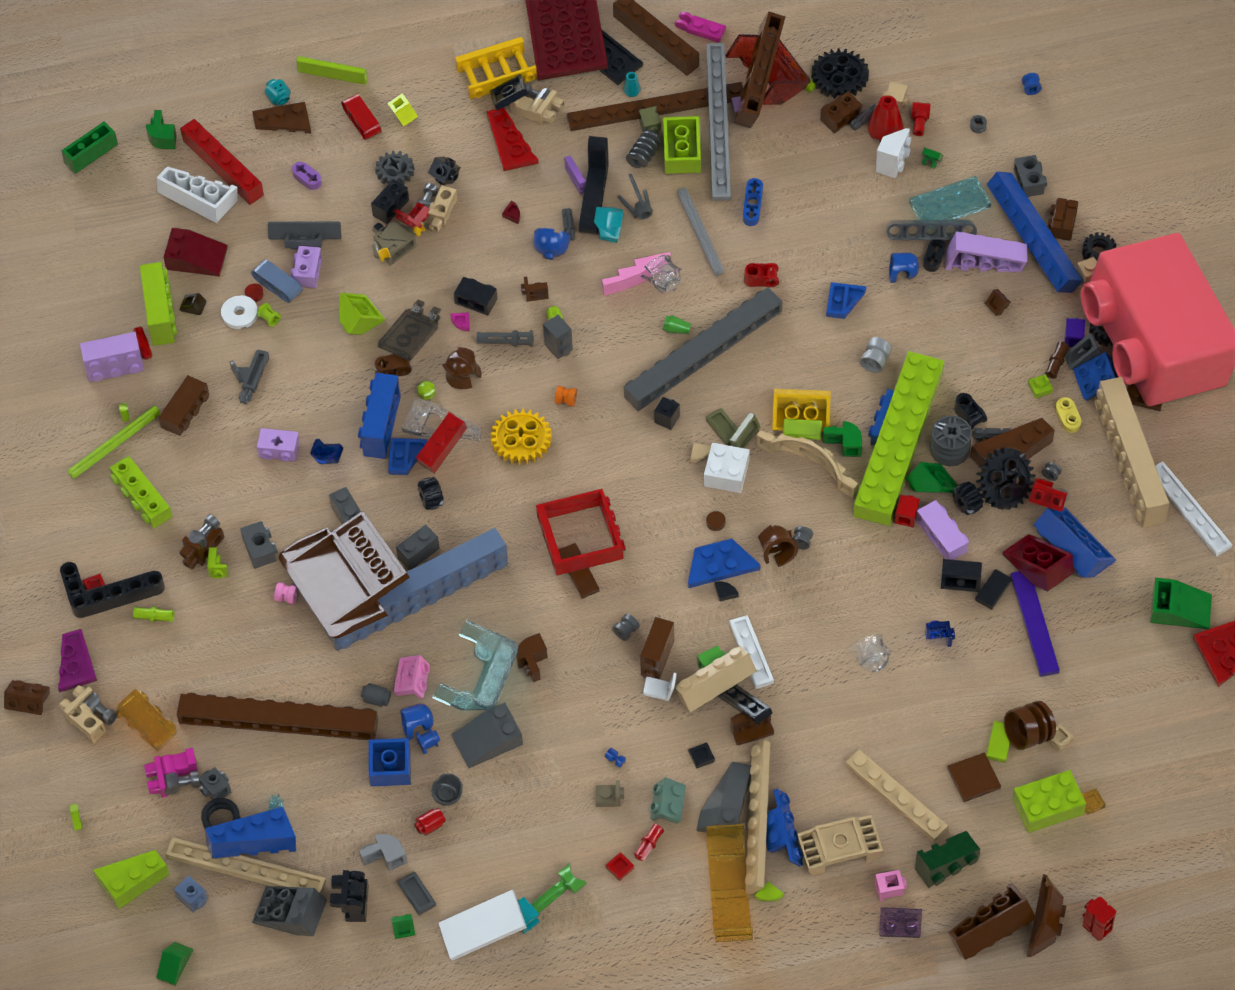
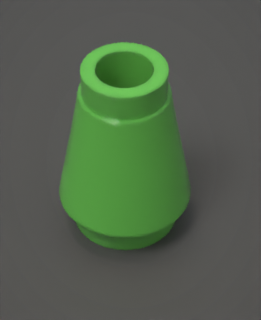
[663,315,691,334]

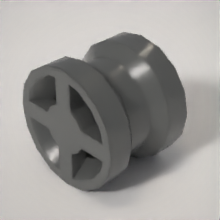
[792,526,813,550]

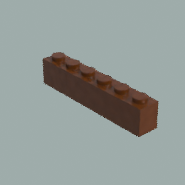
[613,0,699,76]

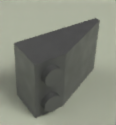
[452,702,523,768]

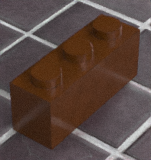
[158,375,209,436]

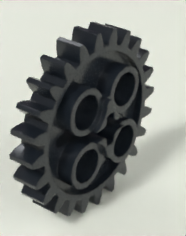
[811,48,869,99]
[976,447,1035,510]

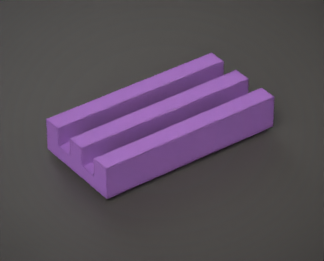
[564,156,586,194]

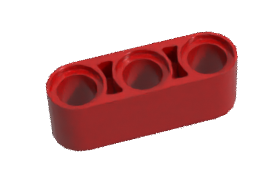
[341,94,382,140]

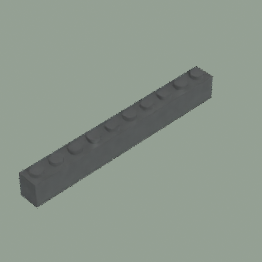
[624,287,782,412]

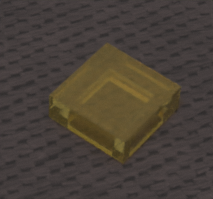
[1082,788,1106,815]

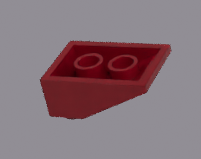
[163,228,228,277]
[1002,534,1074,592]

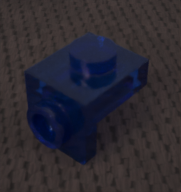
[310,439,344,464]
[925,621,955,647]

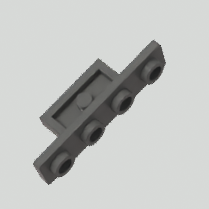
[267,221,342,250]

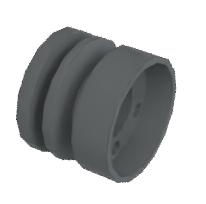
[930,415,972,467]

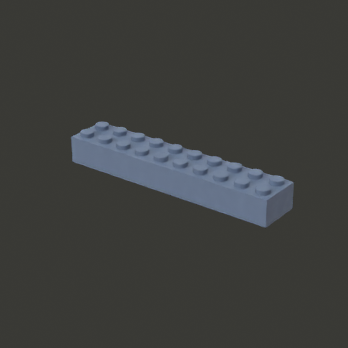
[326,528,508,651]

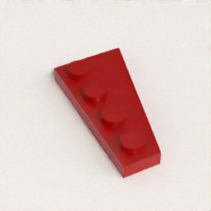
[487,108,539,171]

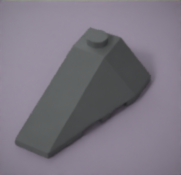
[697,762,751,838]

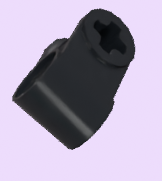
[954,393,987,430]

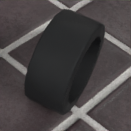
[201,798,241,829]

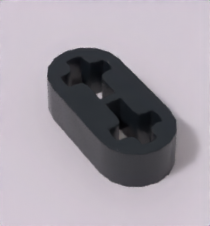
[923,240,946,272]

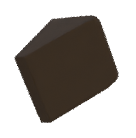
[179,293,206,315]

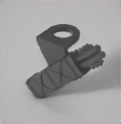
[230,350,269,404]

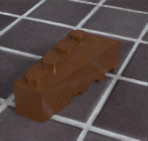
[970,418,1055,480]
[948,883,1036,960]

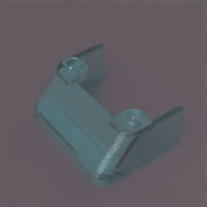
[432,620,518,711]

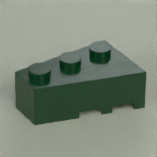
[915,830,981,888]

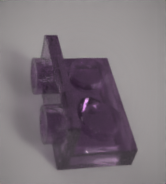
[879,907,922,938]

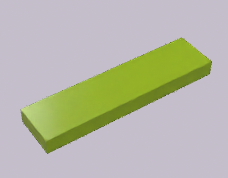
[296,56,367,85]

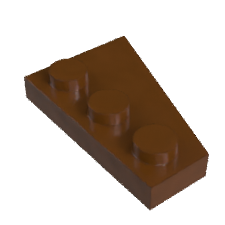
[252,102,311,134]

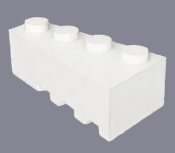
[156,167,238,223]

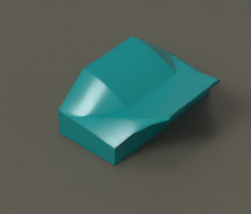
[594,206,623,243]

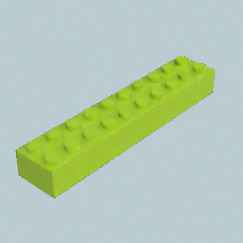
[853,351,945,526]

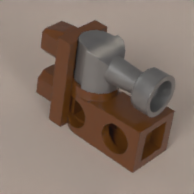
[179,515,225,570]

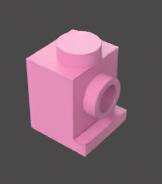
[875,870,907,901]

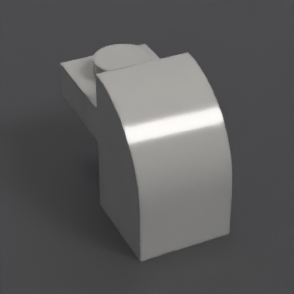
[359,834,408,871]

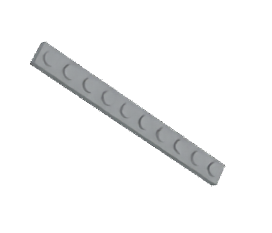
[706,43,731,201]

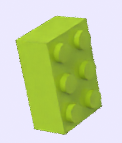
[663,116,701,174]
[1012,770,1086,833]

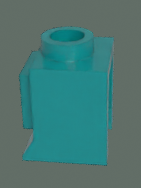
[517,897,540,934]

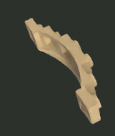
[757,430,858,498]

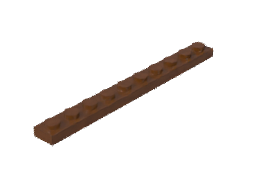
[567,82,743,131]

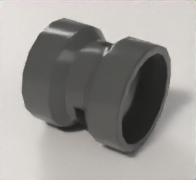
[612,613,640,641]

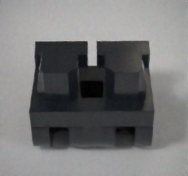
[330,870,369,922]

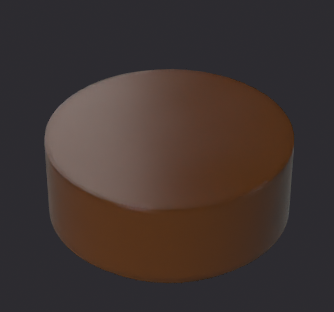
[706,511,726,531]

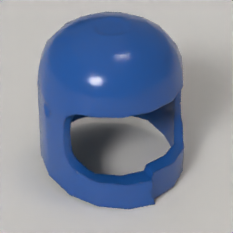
[889,253,919,283]
[400,704,434,740]

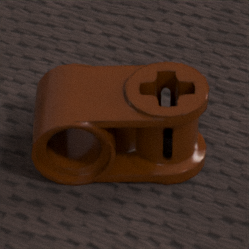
[375,351,412,377]

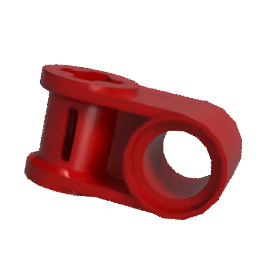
[744,263,779,287]

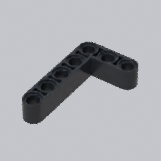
[579,136,609,234]
[60,562,165,618]

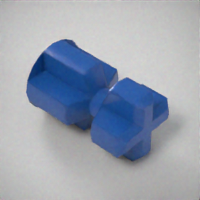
[605,748,626,767]

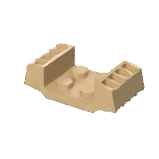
[797,815,883,876]

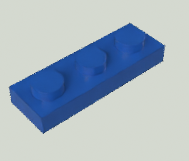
[868,389,894,446]

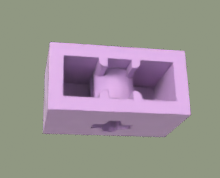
[257,428,300,461]

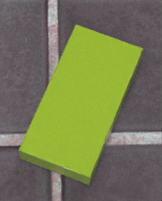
[783,419,822,440]
[986,721,1010,763]

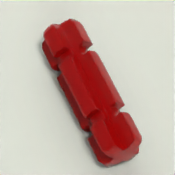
[133,326,153,360]

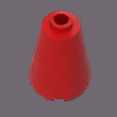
[868,95,904,142]

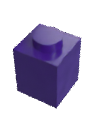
[1064,318,1085,347]

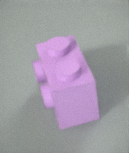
[291,246,322,288]

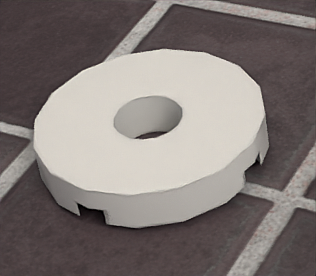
[221,295,258,329]

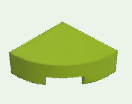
[119,403,130,422]
[70,804,82,830]
[755,881,784,902]

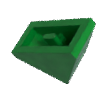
[156,942,193,986]

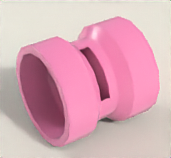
[274,582,299,605]

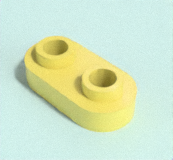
[1055,397,1082,433]

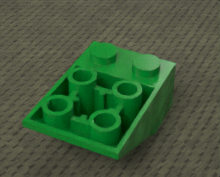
[1150,577,1212,630]

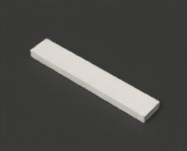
[1155,461,1233,557]

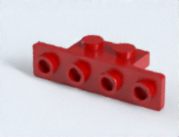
[394,202,430,229]

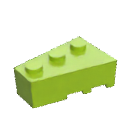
[93,850,170,909]

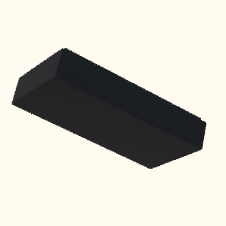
[975,569,1012,610]

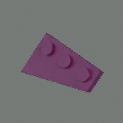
[58,629,97,693]

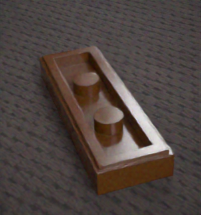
[559,543,600,599]

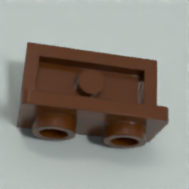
[4,680,50,715]
[731,713,774,745]

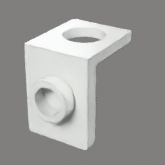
[643,673,677,701]

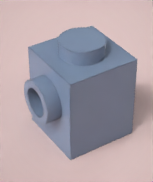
[174,875,208,913]

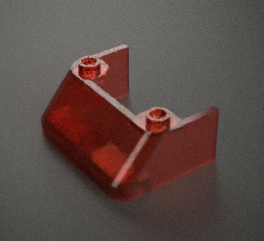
[725,34,810,105]

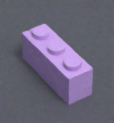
[916,500,969,560]

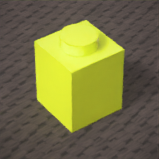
[388,94,418,127]

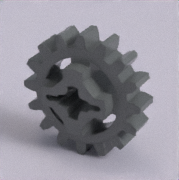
[375,151,415,185]

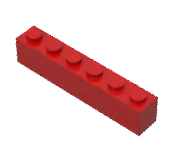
[180,119,264,205]

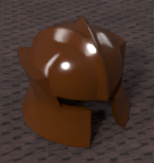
[442,347,482,389]
[758,525,798,567]

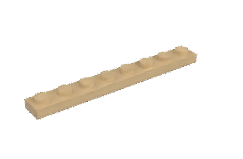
[745,740,770,894]
[165,838,326,894]

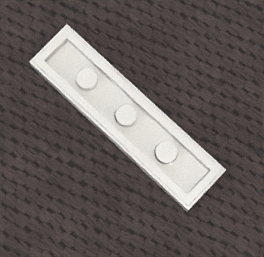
[729,615,774,689]

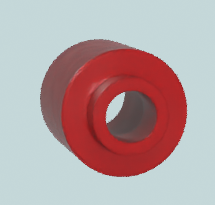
[414,808,446,836]

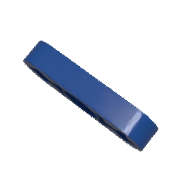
[743,178,763,226]

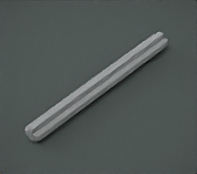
[678,188,724,276]

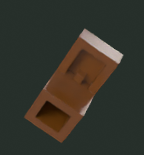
[516,633,548,682]

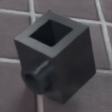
[654,397,680,430]

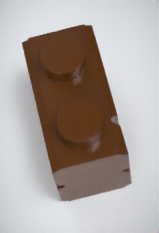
[1047,198,1079,241]

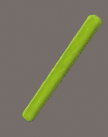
[68,406,161,479]

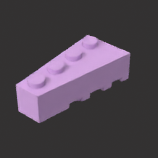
[945,231,1027,272]

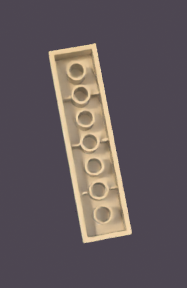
[1095,377,1169,528]

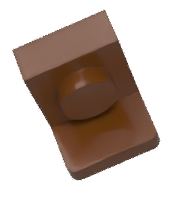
[521,276,549,302]

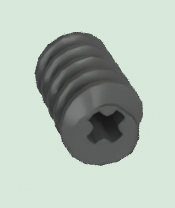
[626,129,662,168]

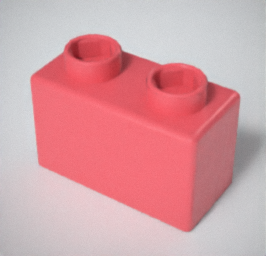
[1081,232,1235,406]

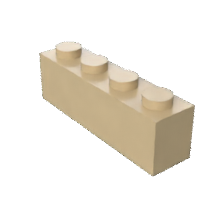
[674,646,757,713]

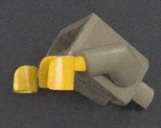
[372,222,426,266]

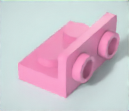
[394,655,430,699]

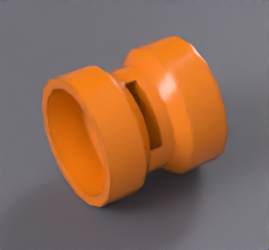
[555,385,577,407]

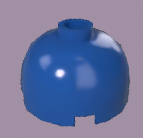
[533,228,570,260]

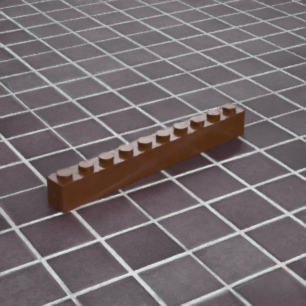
[177,693,378,740]

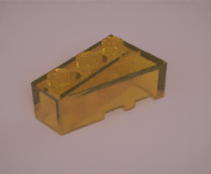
[116,689,177,751]

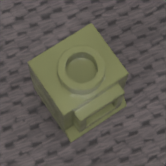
[639,106,661,135]

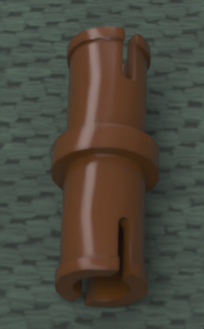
[1045,341,1069,379]

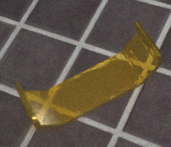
[707,824,753,942]

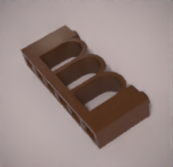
[734,11,786,128]

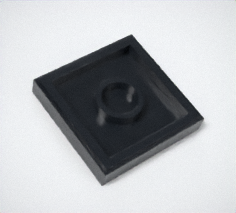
[490,75,528,111]

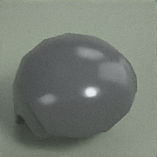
[431,774,463,806]

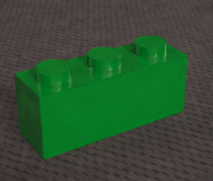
[61,121,118,174]

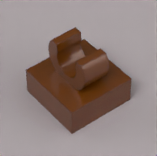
[985,289,1011,316]

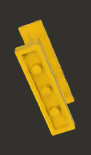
[455,37,537,100]

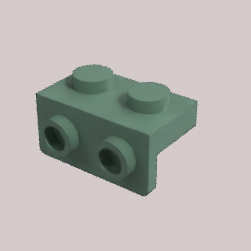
[650,777,686,824]

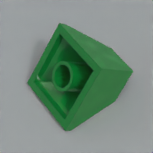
[906,462,958,493]

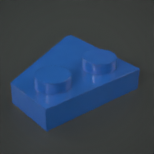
[826,282,866,319]
[388,438,428,475]

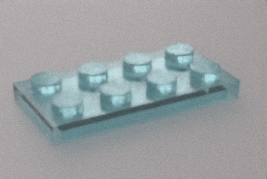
[909,176,991,229]

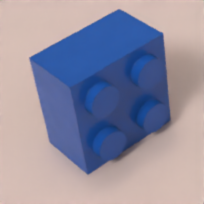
[369,738,411,787]

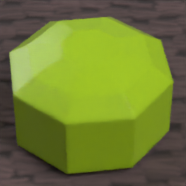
[417,381,436,400]

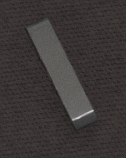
[886,220,977,240]

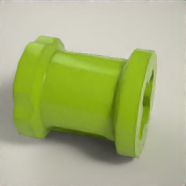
[257,303,281,327]

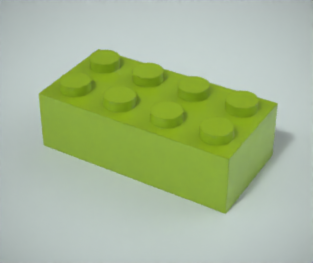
[140,262,178,346]

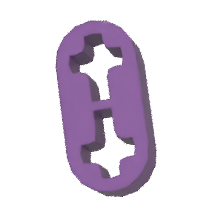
[292,162,322,190]

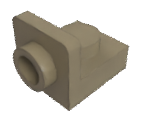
[596,780,624,807]

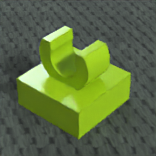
[1028,374,1053,399]

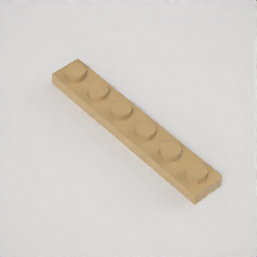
[845,749,948,842]

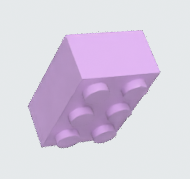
[80,332,144,382]

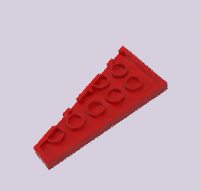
[1193,621,1235,687]

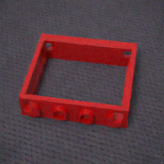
[536,488,626,576]

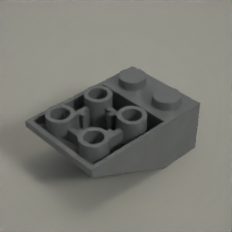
[252,886,327,936]

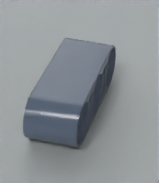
[251,259,303,303]

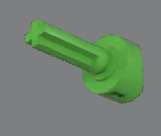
[531,863,587,913]

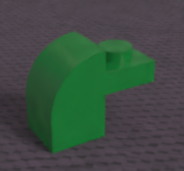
[146,110,177,149]
[823,421,862,457]

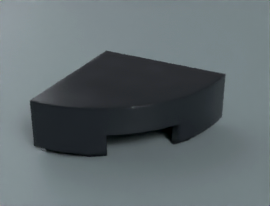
[714,581,739,602]

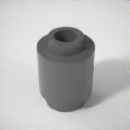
[361,683,391,707]

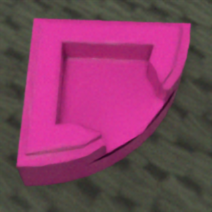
[450,312,470,331]

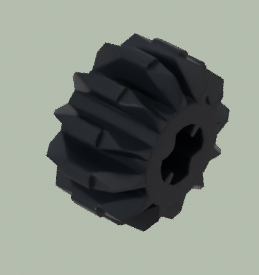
[418,477,444,510]
[953,481,984,515]

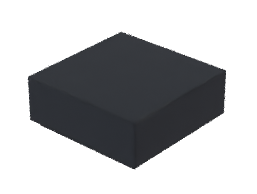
[689,742,715,769]

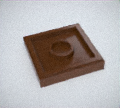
[947,752,1001,802]

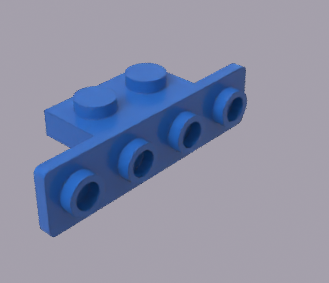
[766,788,803,867]

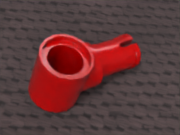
[911,102,931,136]

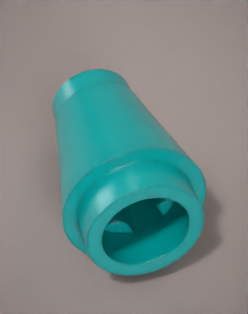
[623,72,641,97]

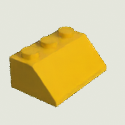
[772,388,831,432]

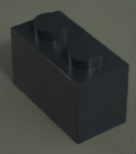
[454,277,498,316]
[940,559,982,592]

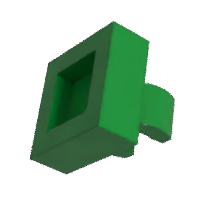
[922,147,944,169]
[391,914,415,939]

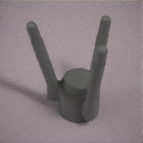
[617,173,653,220]

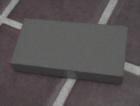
[398,872,436,916]

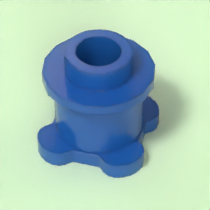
[415,728,440,754]

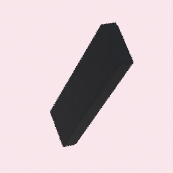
[718,684,773,724]

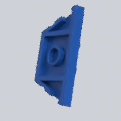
[688,539,761,588]

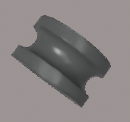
[970,115,987,133]
[1042,462,1062,481]

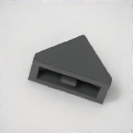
[1064,333,1100,370]

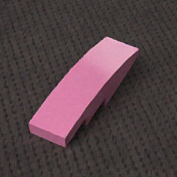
[602,252,671,296]

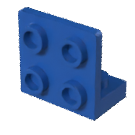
[1073,352,1118,401]

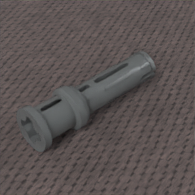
[477,330,534,347]

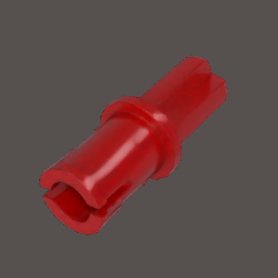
[634,824,664,861]

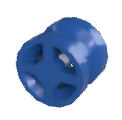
[1021,73,1042,95]

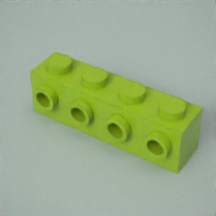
[110,455,173,529]

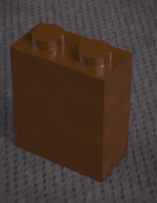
[640,617,674,680]

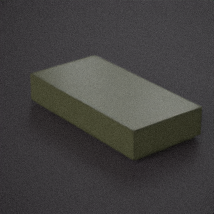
[706,408,738,446]
[730,413,760,449]

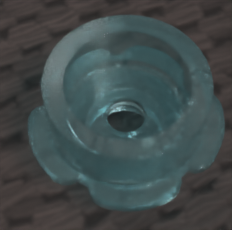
[268,794,283,810]

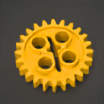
[490,408,552,465]

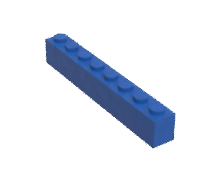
[987,172,1083,293]

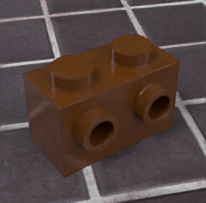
[820,91,862,133]

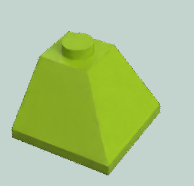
[339,292,385,335]

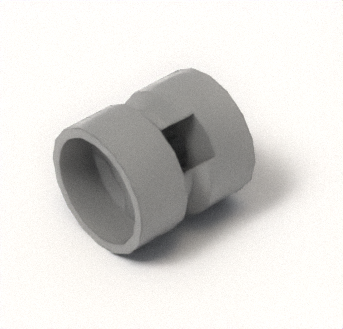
[860,337,892,373]

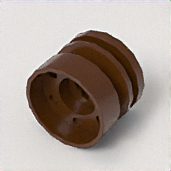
[1004,700,1056,750]

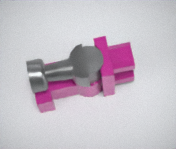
[144,748,201,798]

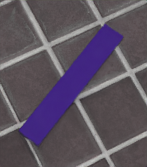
[1010,571,1060,677]

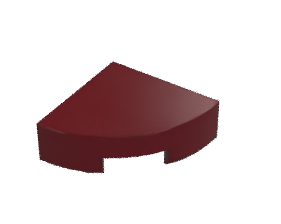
[502,200,520,224]

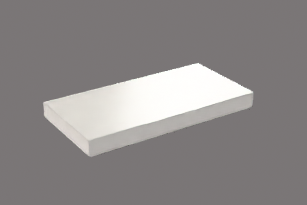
[439,890,527,961]

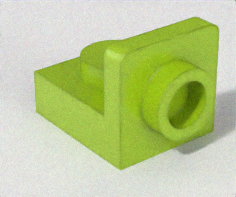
[207,547,229,579]

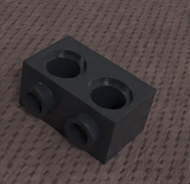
[371,179,409,224]

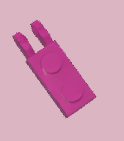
[675,11,726,43]

